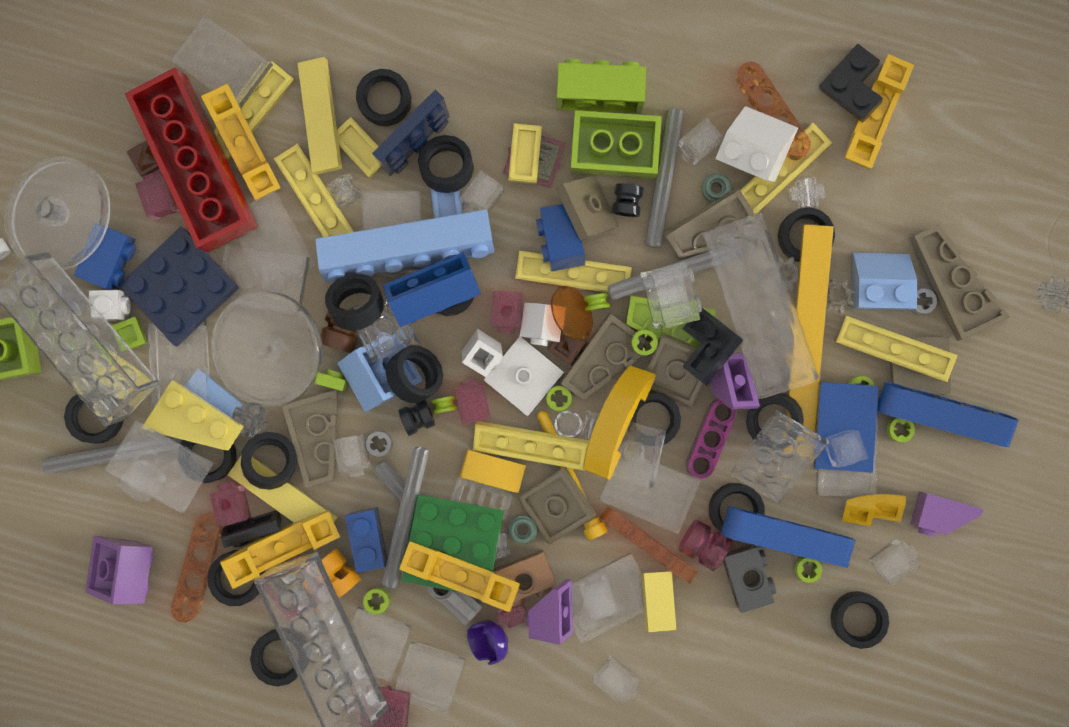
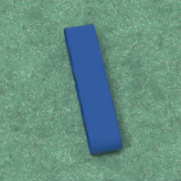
[877,382,1019,447]
[721,506,856,568]

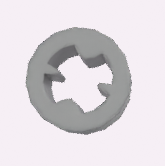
[911,288,937,315]
[366,431,393,457]

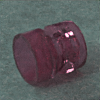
[678,518,732,571]

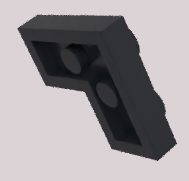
[819,44,883,123]
[682,306,743,386]

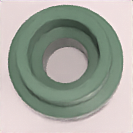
[702,174,731,202]
[508,515,537,544]

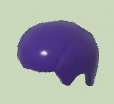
[467,620,508,665]

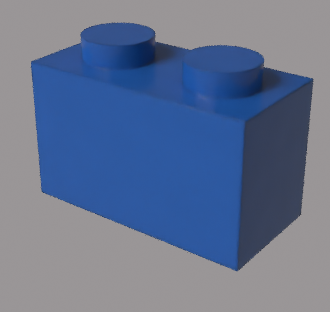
[536,204,585,272]
[74,223,136,290]
[345,507,388,573]

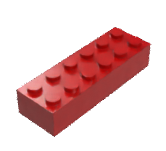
[124,67,258,253]

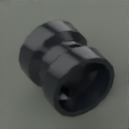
[611,183,644,217]
[398,400,436,436]

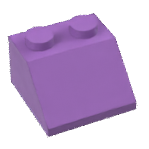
[85,536,153,604]

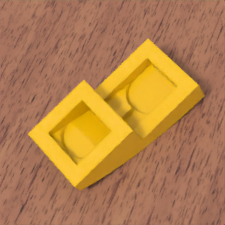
[459,449,526,493]
[842,494,906,527]

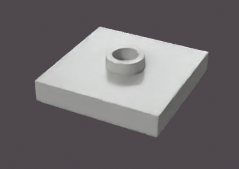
[484,336,564,416]

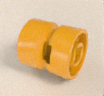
[308,547,363,602]

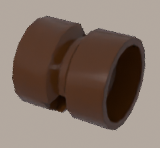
[317,307,361,353]

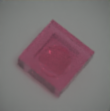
[496,603,527,628]

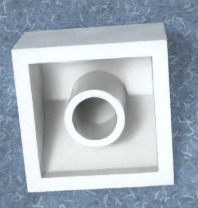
[715,106,798,182]

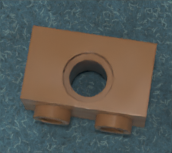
[493,550,556,608]

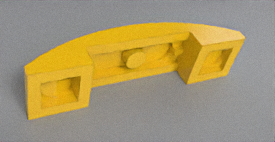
[844,54,914,170]
[201,83,281,200]
[583,365,656,480]
[220,511,340,589]
[399,541,520,612]

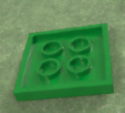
[402,495,504,592]

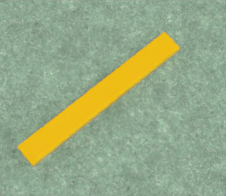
[782,224,834,456]

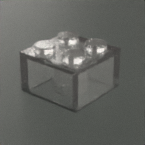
[640,261,702,328]

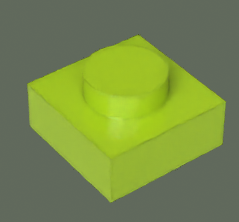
[109,316,149,354]
[315,369,349,392]

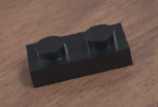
[220,510,282,548]

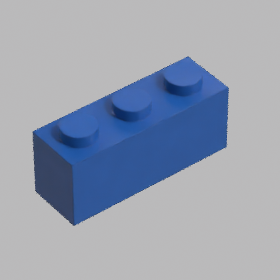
[383,252,481,327]

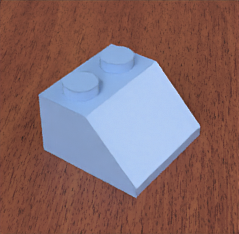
[851,253,917,311]
[337,332,423,413]

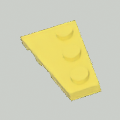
[141,380,244,451]

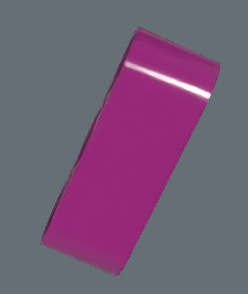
[685,399,736,479]

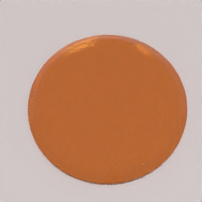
[551,286,593,341]

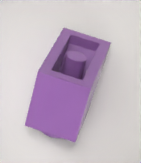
[710,353,760,409]
[910,491,983,537]
[526,579,573,645]

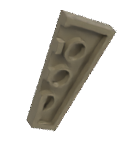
[909,224,1010,341]

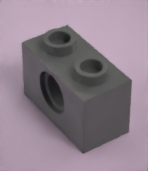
[721,544,776,613]

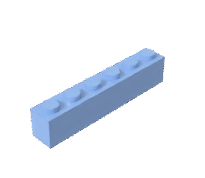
[315,209,495,283]

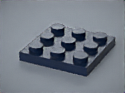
[372,89,450,176]
[119,227,240,347]

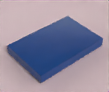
[813,382,879,473]

